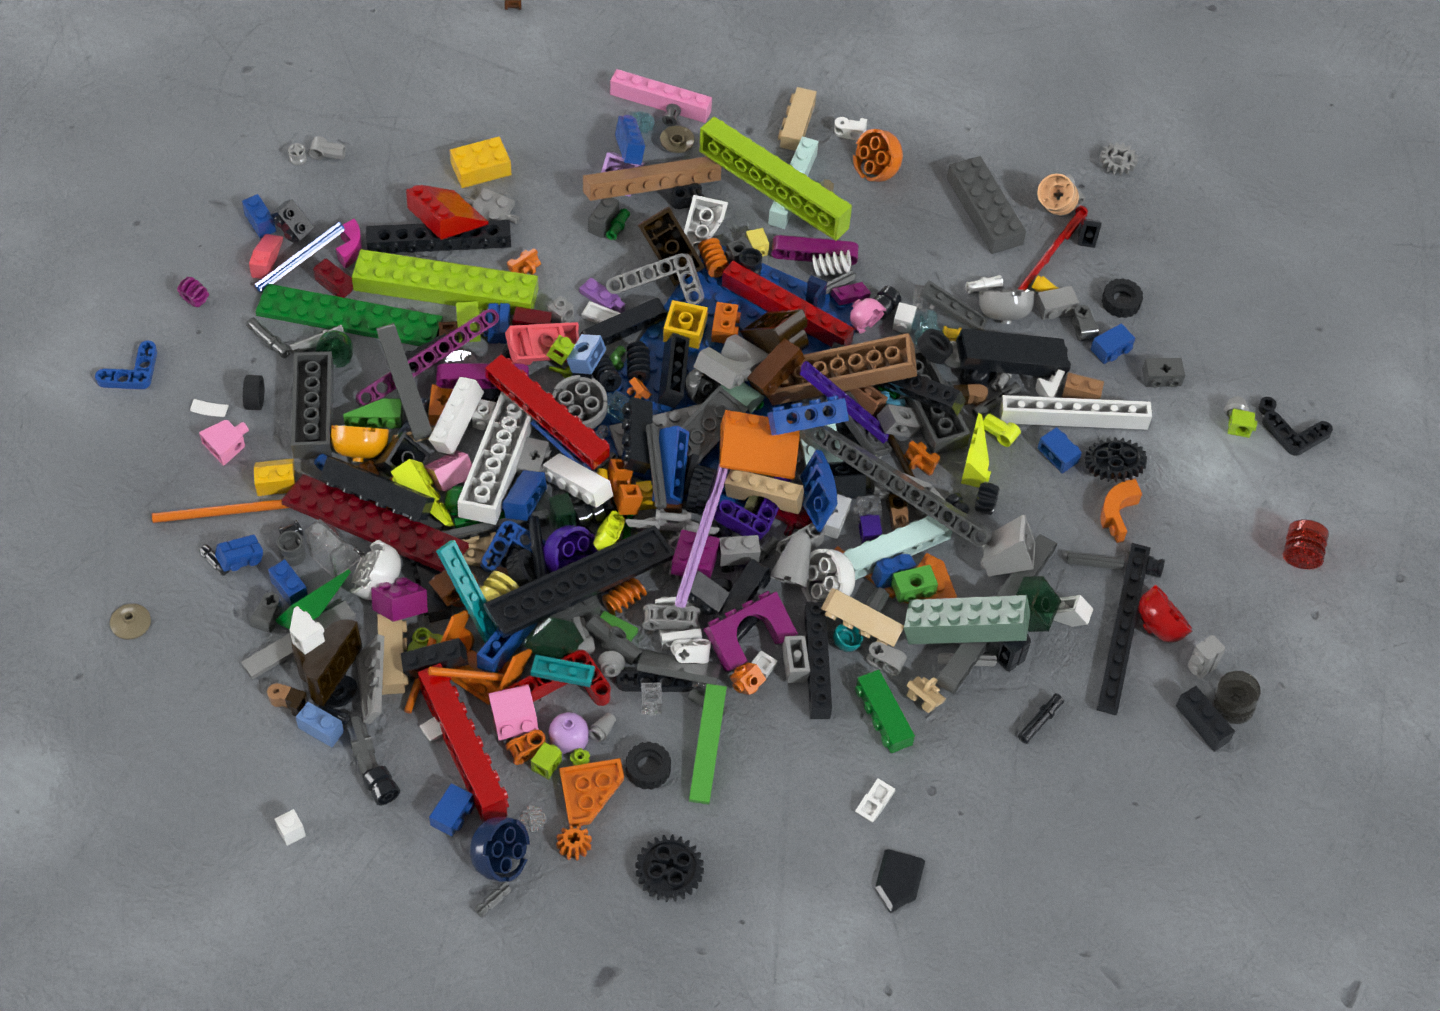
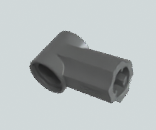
[863,587,890,613]

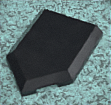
[875,849,925,913]

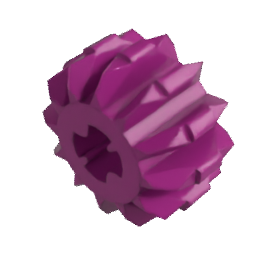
[177,276,209,307]

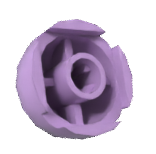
[548,712,589,754]

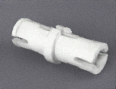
[966,275,1003,294]

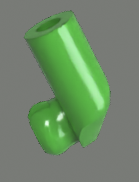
[609,345,626,370]

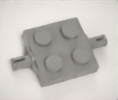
[464,188,519,224]

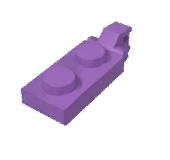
[579,278,625,313]

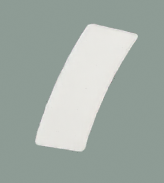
[190,399,229,417]

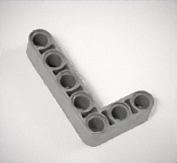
[606,254,704,304]

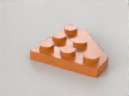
[905,553,957,604]
[559,758,624,827]

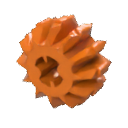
[556,824,592,861]

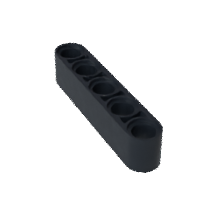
[580,298,668,346]

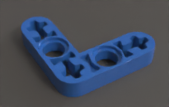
[95,340,157,389]
[480,521,546,572]

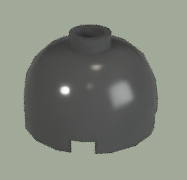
[684,368,720,404]

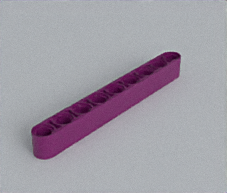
[356,309,499,406]

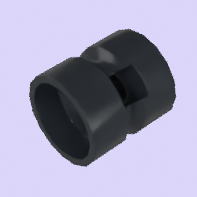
[739,248,762,275]
[872,286,902,319]
[571,503,606,528]
[363,766,400,806]

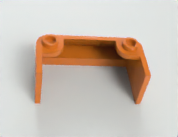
[440,610,532,705]

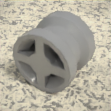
[288,143,307,165]

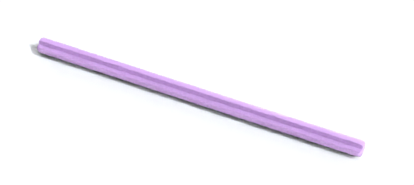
[675,463,729,608]

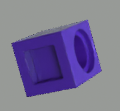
[858,514,883,545]

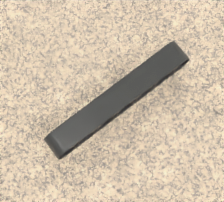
[376,323,432,441]

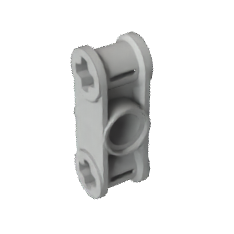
[642,604,700,631]

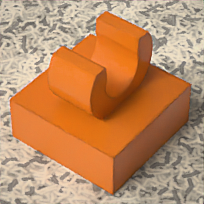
[627,377,652,399]

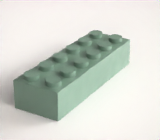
[904,595,1031,644]

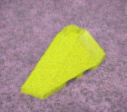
[961,413,991,488]

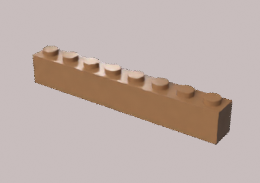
[583,157,721,201]

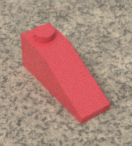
[249,234,283,279]

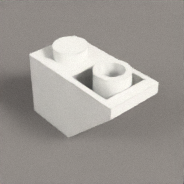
[290,606,325,655]

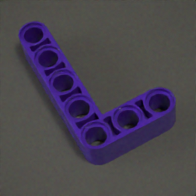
[714,476,792,541]

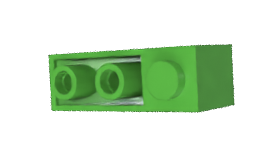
[343,398,403,429]

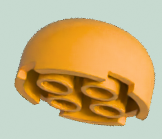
[331,425,389,462]

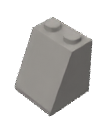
[981,515,1035,576]

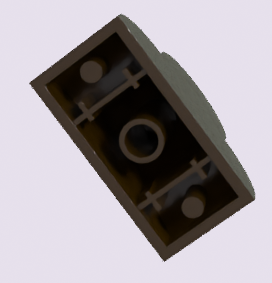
[638,206,705,286]
[740,309,809,354]
[292,619,363,706]

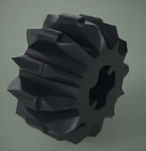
[975,482,1000,515]

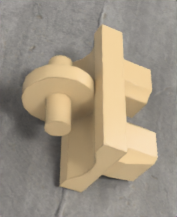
[906,676,946,713]

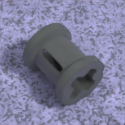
[662,104,681,126]

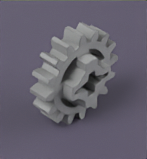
[1100,142,1138,176]

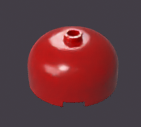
[1139,585,1193,643]

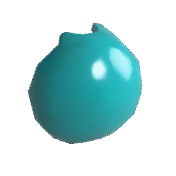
[833,624,863,652]

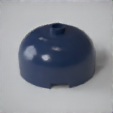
[470,817,530,882]

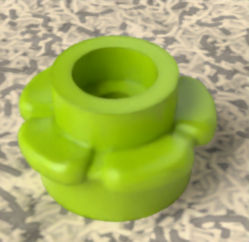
[570,748,590,766]

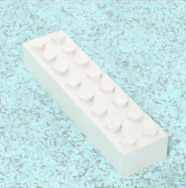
[458,391,534,525]

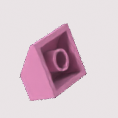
[425,450,472,492]
[488,685,539,740]

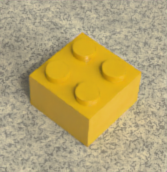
[663,300,708,349]

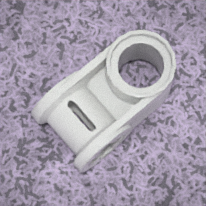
[671,638,711,664]

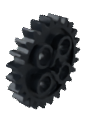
[1085,437,1147,483]
[635,834,704,902]

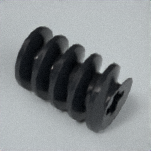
[627,341,651,382]
[592,354,621,392]

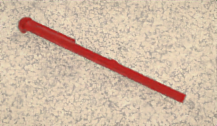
[1017,206,1088,290]

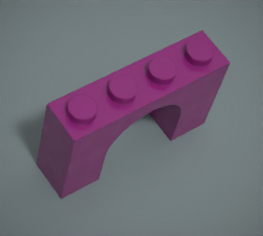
[704,591,798,671]

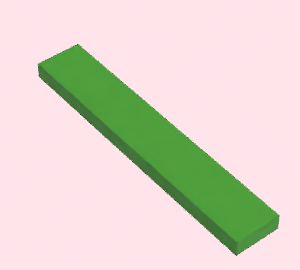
[689,684,727,805]

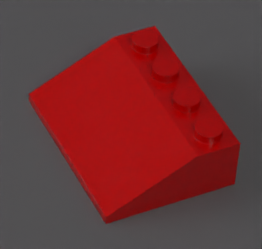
[406,185,489,240]

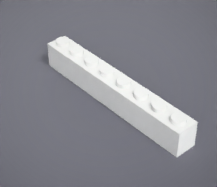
[999,395,1152,430]

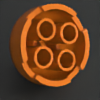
[853,129,903,182]

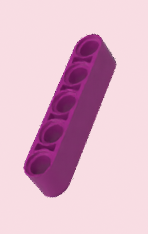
[771,235,859,265]
[436,363,529,389]

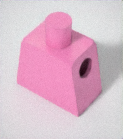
[199,420,249,466]

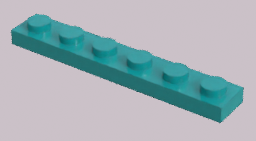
[436,540,497,643]

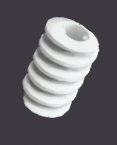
[812,250,851,277]

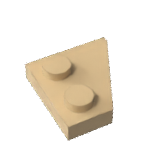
[462,532,496,567]

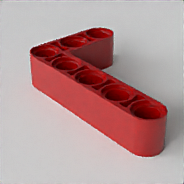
[504,650,611,706]

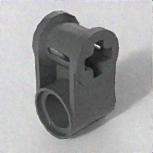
[1071,305,1099,340]
[250,592,282,633]

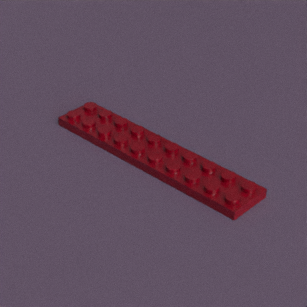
[281,474,469,572]

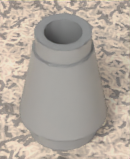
[588,713,616,742]

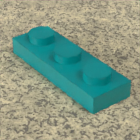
[531,655,595,687]

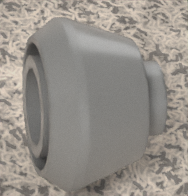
[1224,396,1250,417]
[598,651,625,677]

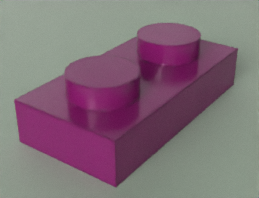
[831,282,871,305]

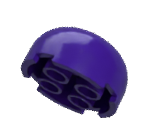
[543,525,599,574]

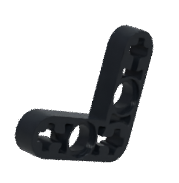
[1262,411,1333,456]

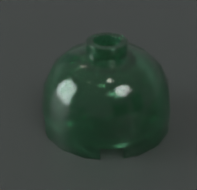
[316,330,353,368]

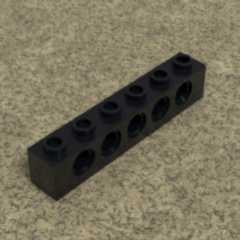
[804,602,832,719]

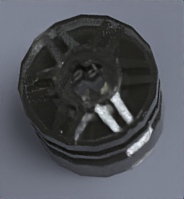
[1213,671,1261,724]

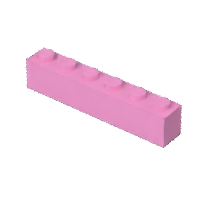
[610,69,712,123]

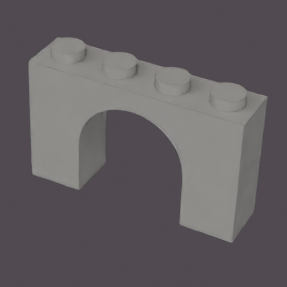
[694,334,769,389]

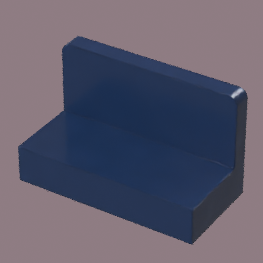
[805,275,827,309]

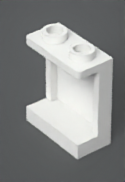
[655,597,702,650]

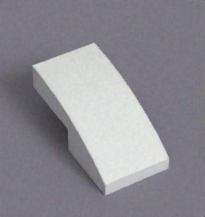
[855,779,896,823]

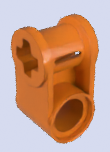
[505,729,546,765]

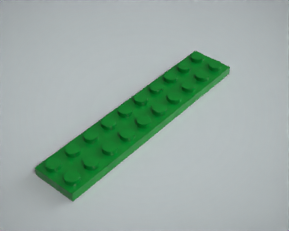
[255,284,443,346]

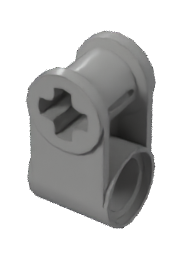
[866,642,907,676]

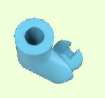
[881,391,905,407]

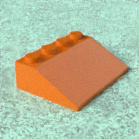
[720,410,799,480]

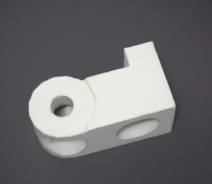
[834,117,867,141]

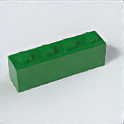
[855,670,915,753]

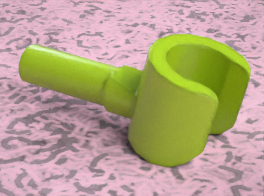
[549,366,573,378]

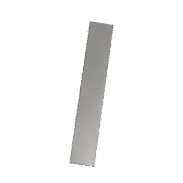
[241,601,356,680]

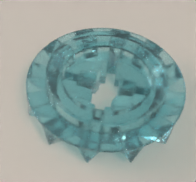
[631,112,655,134]

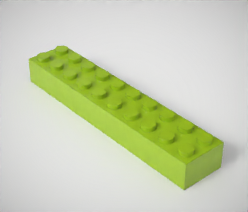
[699,117,852,241]
[352,249,539,315]

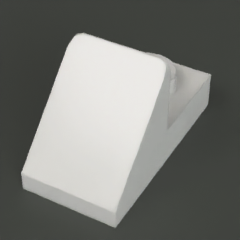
[1035,369,1065,398]

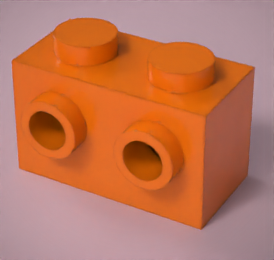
[711,302,741,343]

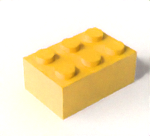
[450,136,512,188]

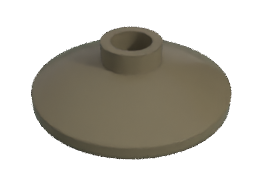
[660,126,694,153]
[110,604,151,640]

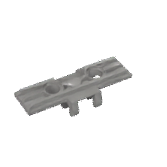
[626,509,719,535]

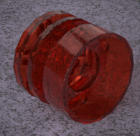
[1283,519,1329,570]

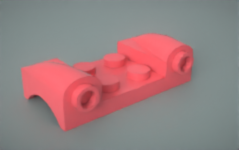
[505,322,579,365]

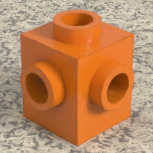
[729,662,766,695]

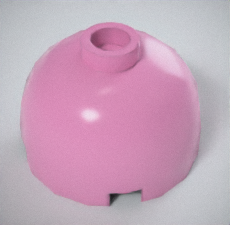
[850,298,886,334]

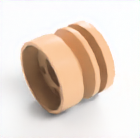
[1037,173,1079,216]

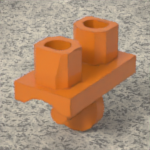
[507,248,541,275]
[904,441,940,476]

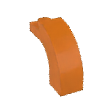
[1100,478,1142,543]

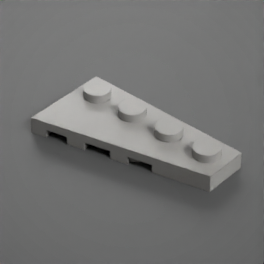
[356,634,384,724]

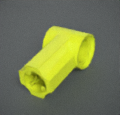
[983,413,1021,447]

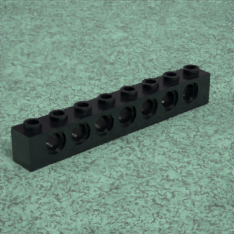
[366,220,511,253]
[831,342,966,416]

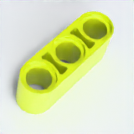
[593,511,625,551]

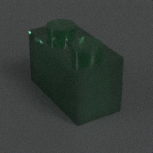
[549,493,575,530]

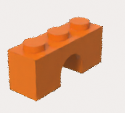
[607,459,643,515]

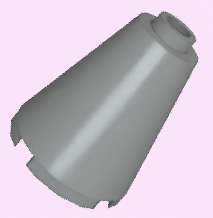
[770,532,811,588]

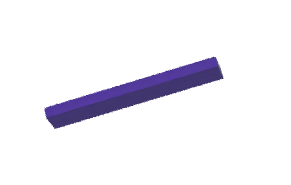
[800,361,889,444]

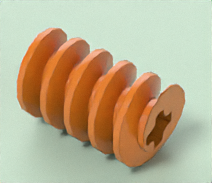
[698,238,729,278]
[602,578,647,616]

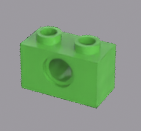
[891,565,938,603]

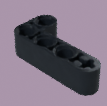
[712,559,772,620]

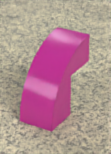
[336,219,362,269]

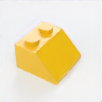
[254,458,296,496]

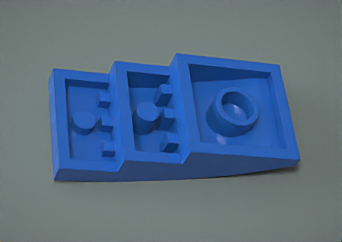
[800,450,838,532]

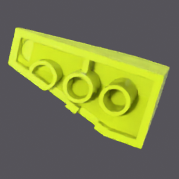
[391,459,455,527]

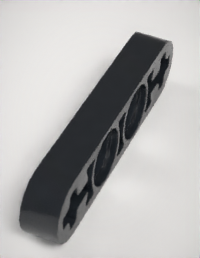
[616,671,695,692]

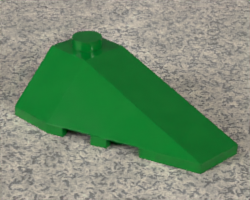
[275,569,351,629]

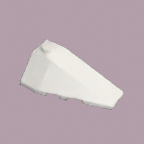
[684,195,728,256]

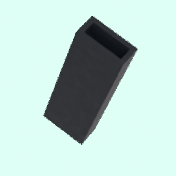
[956,328,1071,378]

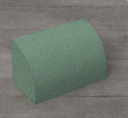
[720,382,765,414]

